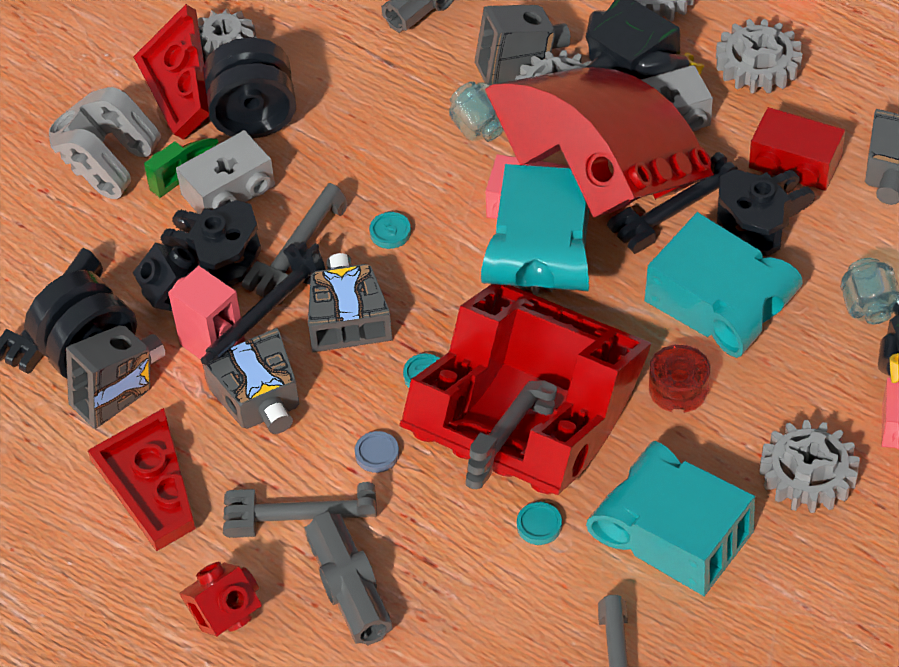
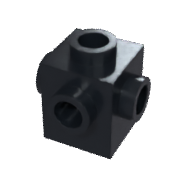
[133,242,197,311]

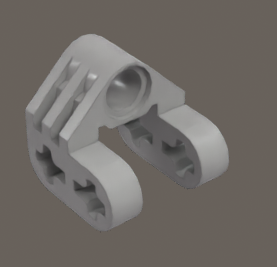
[49,87,161,199]

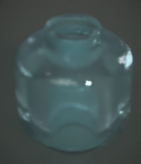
[449,81,504,142]
[840,258,899,325]

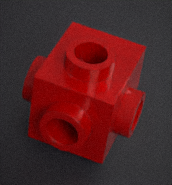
[179,561,262,637]

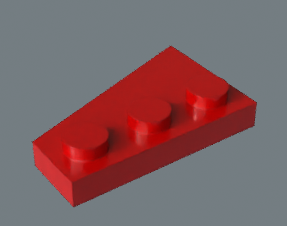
[133,4,209,140]
[88,408,195,551]

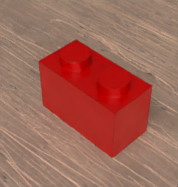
[749,107,845,191]

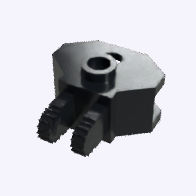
[717,169,815,257]
[160,200,261,287]

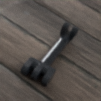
[607,152,738,254]
[0,248,103,374]

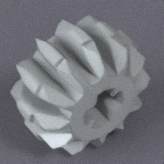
[198,8,257,64]

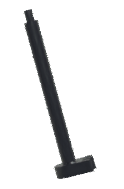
[200,241,326,365]

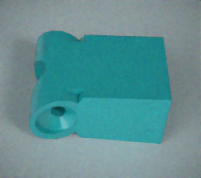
[481,164,590,291]
[644,212,803,358]
[586,441,755,597]

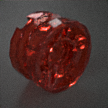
[649,345,710,413]

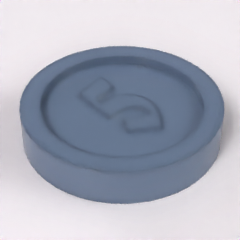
[355,431,399,473]

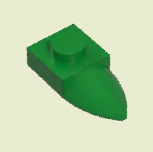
[144,138,219,198]

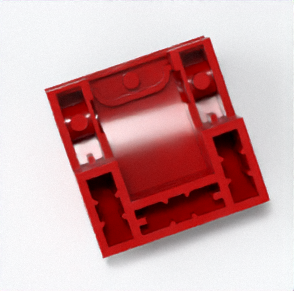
[485,67,714,218]
[400,284,651,495]

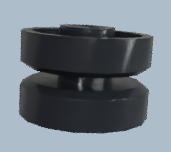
[203,37,296,139]
[24,270,138,379]

